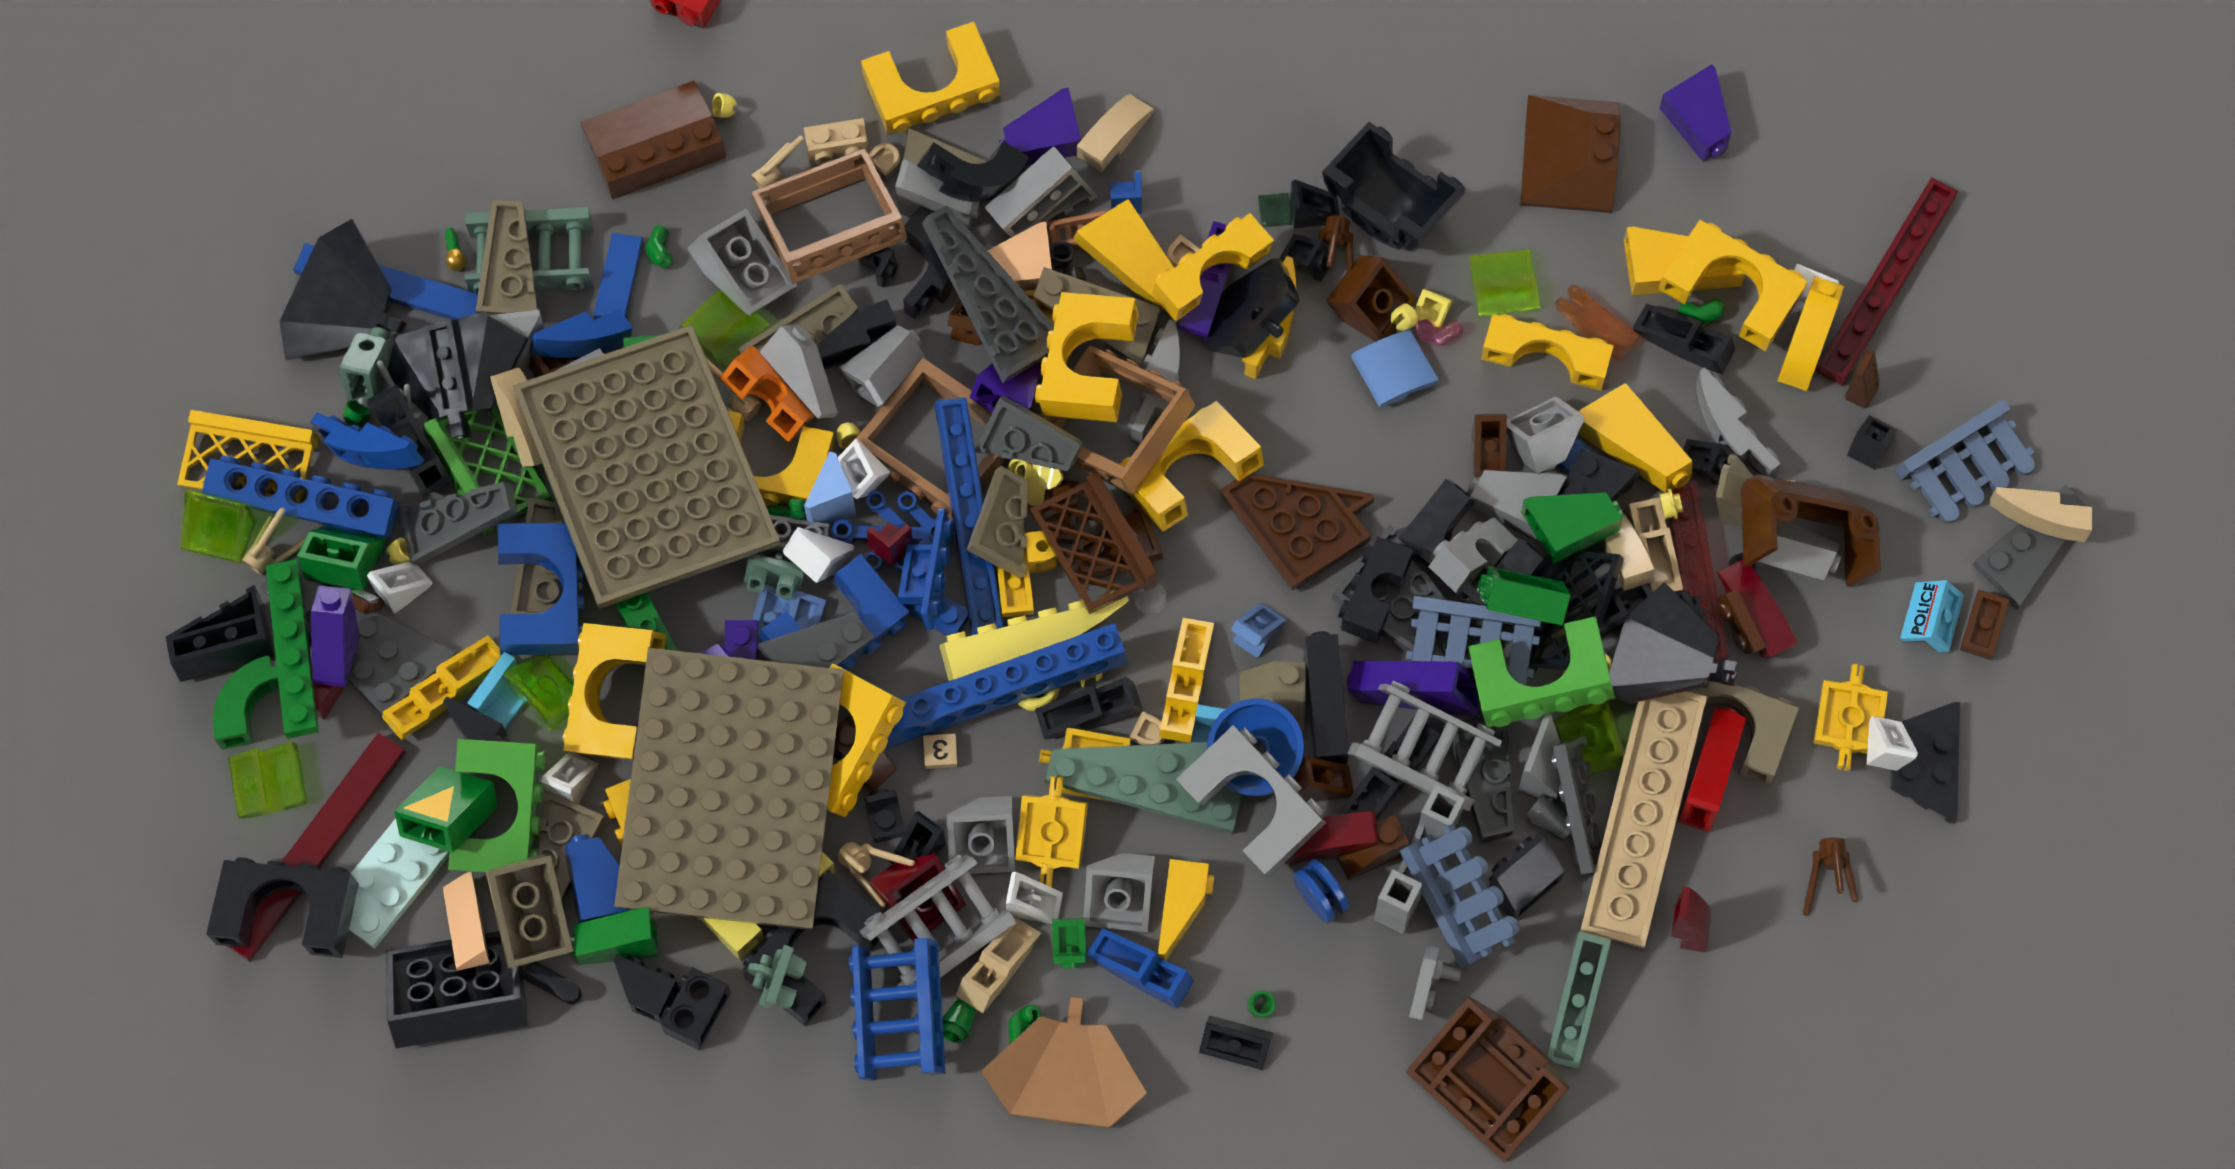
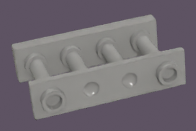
[1347,681,1502,812]
[859,855,1016,1000]

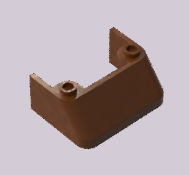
[1741,475,1881,587]

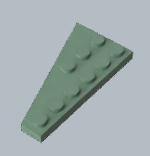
[1044,742,1242,834]

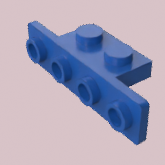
[898,509,954,630]

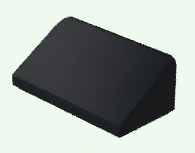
[1199,1016,1273,1070]

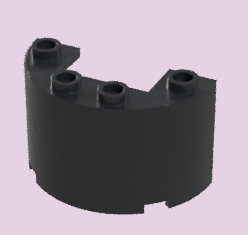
[1322,122,1465,251]

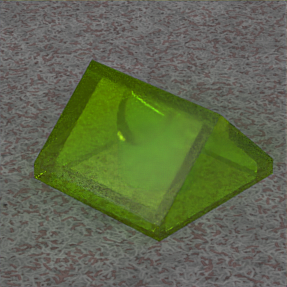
[180,490,257,563]
[504,654,574,732]
[1553,700,1625,777]

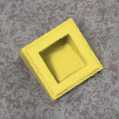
[1415,288,1454,329]

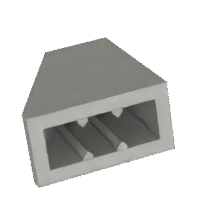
[895,160,981,229]
[839,325,925,407]
[1467,470,1566,540]
[1758,522,1842,580]

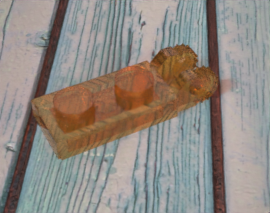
[1555,285,1639,361]

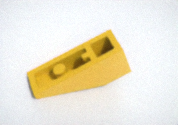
[1158,859,1214,961]

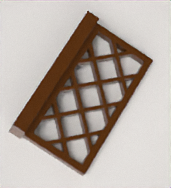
[1030,472,1157,614]

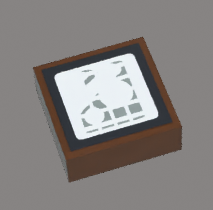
[350,588,384,615]

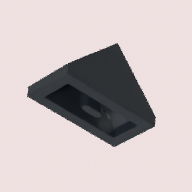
[1290,179,1340,229]
[1847,415,1897,470]
[889,811,946,864]

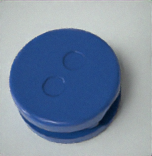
[1293,859,1349,923]

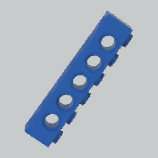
[201,455,400,539]

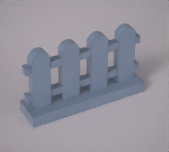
[1895,399,2035,523]
[1406,596,1543,685]
[1400,824,1519,968]

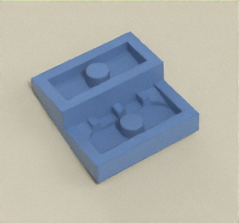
[1351,329,1439,407]
[752,584,826,650]

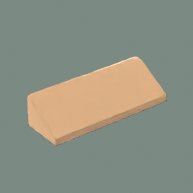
[443,871,490,971]

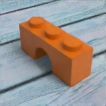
[719,345,815,442]

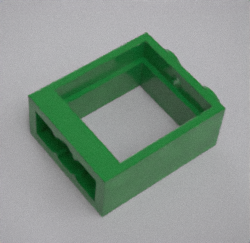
[1477,566,1570,626]

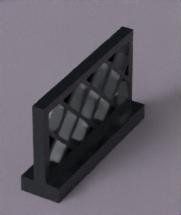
[1529,551,1624,673]

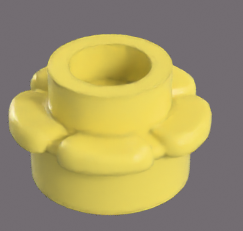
[1659,489,1683,519]

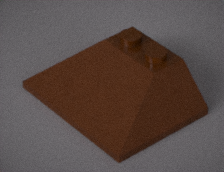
[1520,95,1621,213]
[1406,997,1570,1162]

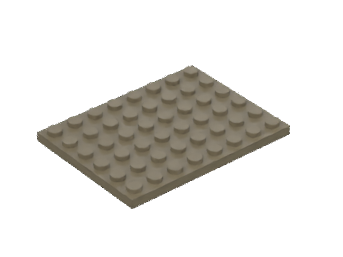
[513,325,780,609]
[614,648,844,930]

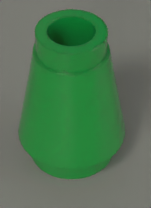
[942,998,976,1044]

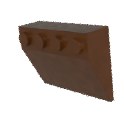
[581,80,726,199]

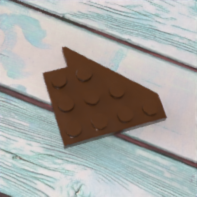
[1220,474,1374,591]

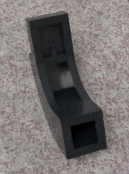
[917,141,1029,202]
[903,206,953,319]
[368,384,451,497]

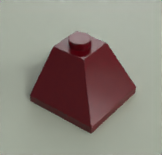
[869,854,967,943]

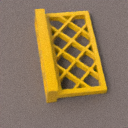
[177,410,320,504]

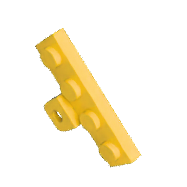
[997,531,1057,618]

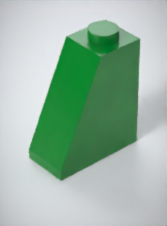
[1521,493,1623,564]
[570,907,659,965]

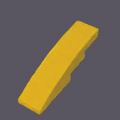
[1159,618,1214,743]
[382,635,502,740]

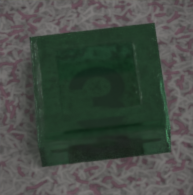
[1258,193,1292,227]

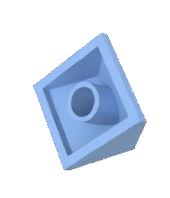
[804,451,856,526]

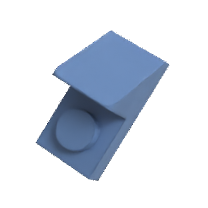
[1231,603,1286,658]

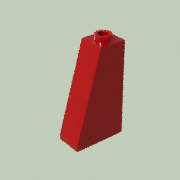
[1678,707,1747,832]

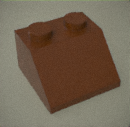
[1326,255,1417,342]

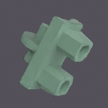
[744,551,804,600]
[747,945,807,1009]

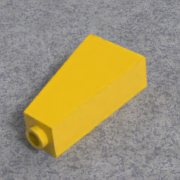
[1073,199,1174,314]
[1624,227,1746,296]
[1578,383,1692,493]

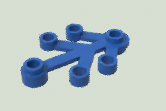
[830,491,953,573]

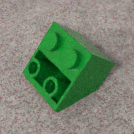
[297,525,387,591]

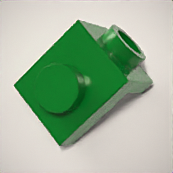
[1052,918,1086,969]

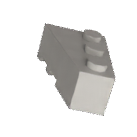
[985,146,1098,238]

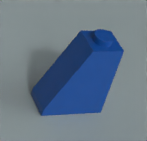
[564,834,630,923]

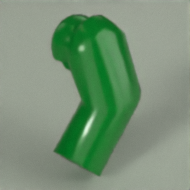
[646,225,673,269]
[1678,298,1725,325]
[768,498,806,520]
[1008,1005,1041,1044]

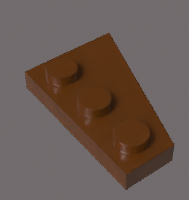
[1065,505,1163,587]

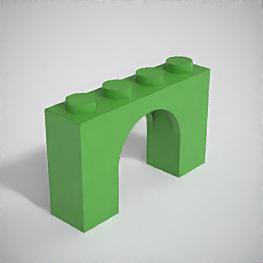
[1468,616,1615,728]
[448,739,546,872]

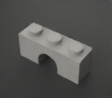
[1428,517,1518,593]

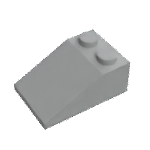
[687,208,798,316]

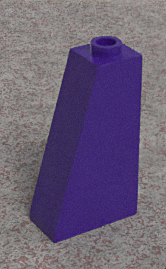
[1347,661,1480,717]

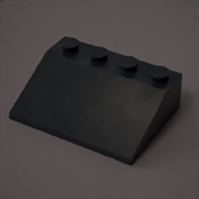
[386,931,528,1049]

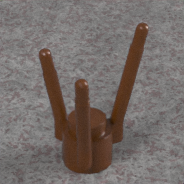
[1318,215,1354,272]
[1803,837,1858,916]

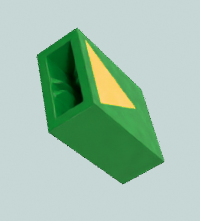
[394,766,498,853]

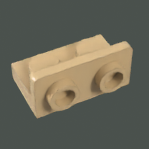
[804,118,869,165]

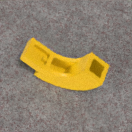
[1777,276,1844,391]

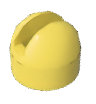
[711,93,737,118]
[1391,304,1418,331]
[836,422,861,450]
[386,537,410,565]

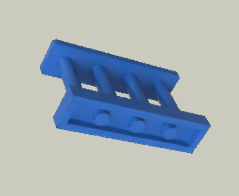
[849,938,946,1081]

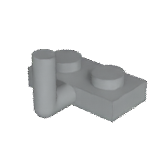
[1409,945,1462,1020]

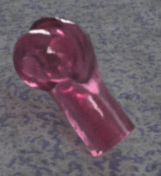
[1416,319,1463,346]

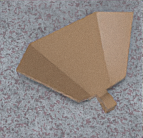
[981,997,1147,1128]

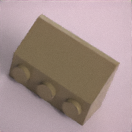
[486,854,573,968]

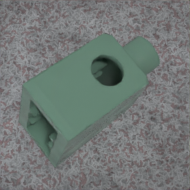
[339,327,391,401]

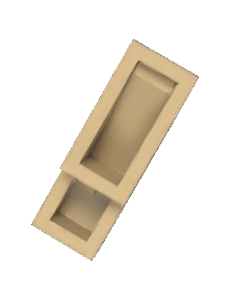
[1077,94,1154,172]
[490,368,542,466]
[1990,487,2092,542]
[1625,497,1683,592]
[1599,511,1655,591]
[956,916,1042,1013]

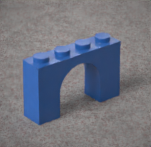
[498,523,584,655]
[759,554,909,671]

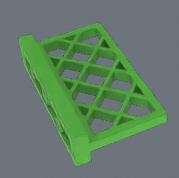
[424,405,551,537]

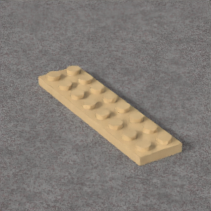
[1580,691,1707,948]

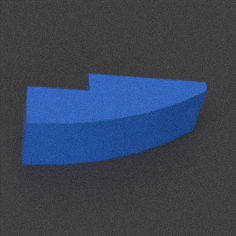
[530,309,633,358]
[1086,928,1194,1009]

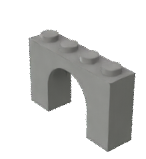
[1176,725,1326,877]
[1374,784,1465,934]

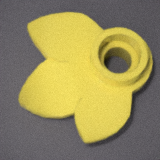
[1007,459,1063,506]

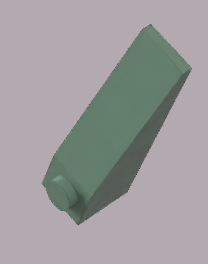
[1547,930,1611,1069]

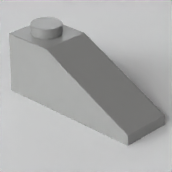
[760,324,838,419]

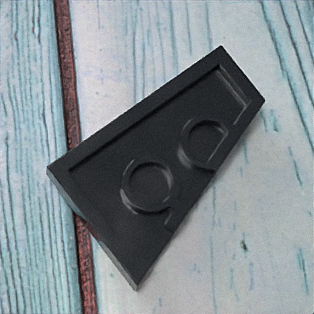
[1559,449,1640,502]

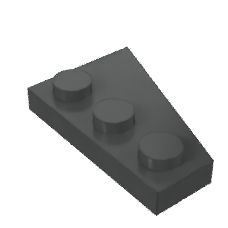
[975,396,1084,471]
[757,612,874,668]

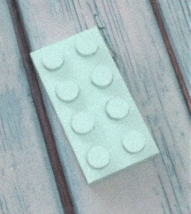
[349,818,450,949]

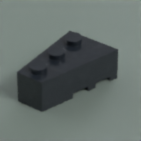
[165,585,274,682]

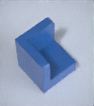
[1110,171,1142,214]

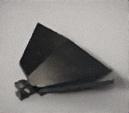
[280,219,407,360]
[387,312,529,440]
[1609,582,1737,704]

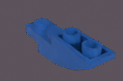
[310,412,424,469]

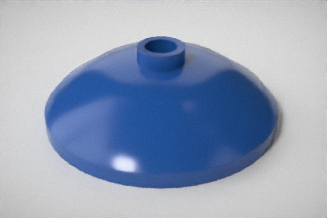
[1207,698,1305,796]

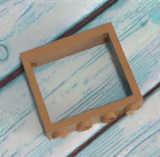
[751,148,907,284]
[1039,345,1196,495]
[856,358,1006,520]

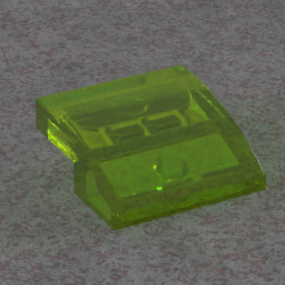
[1468,249,1540,315]
[680,289,769,367]
[228,741,308,819]

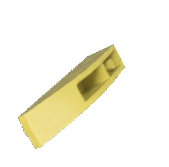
[939,592,1129,681]

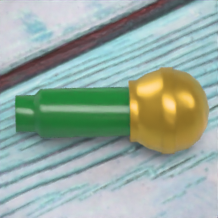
[445,228,467,271]

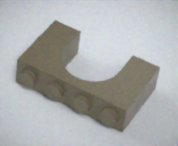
[1688,681,1799,786]

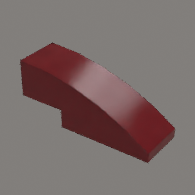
[1717,559,1797,658]
[1285,811,1379,865]
[1671,886,1711,952]

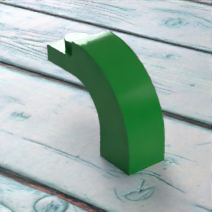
[213,655,279,750]

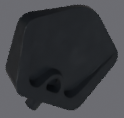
[1199,258,1299,358]

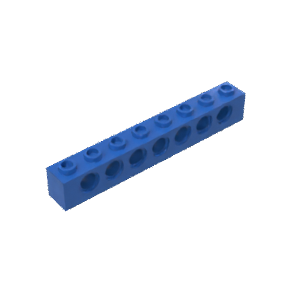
[885,623,1128,749]

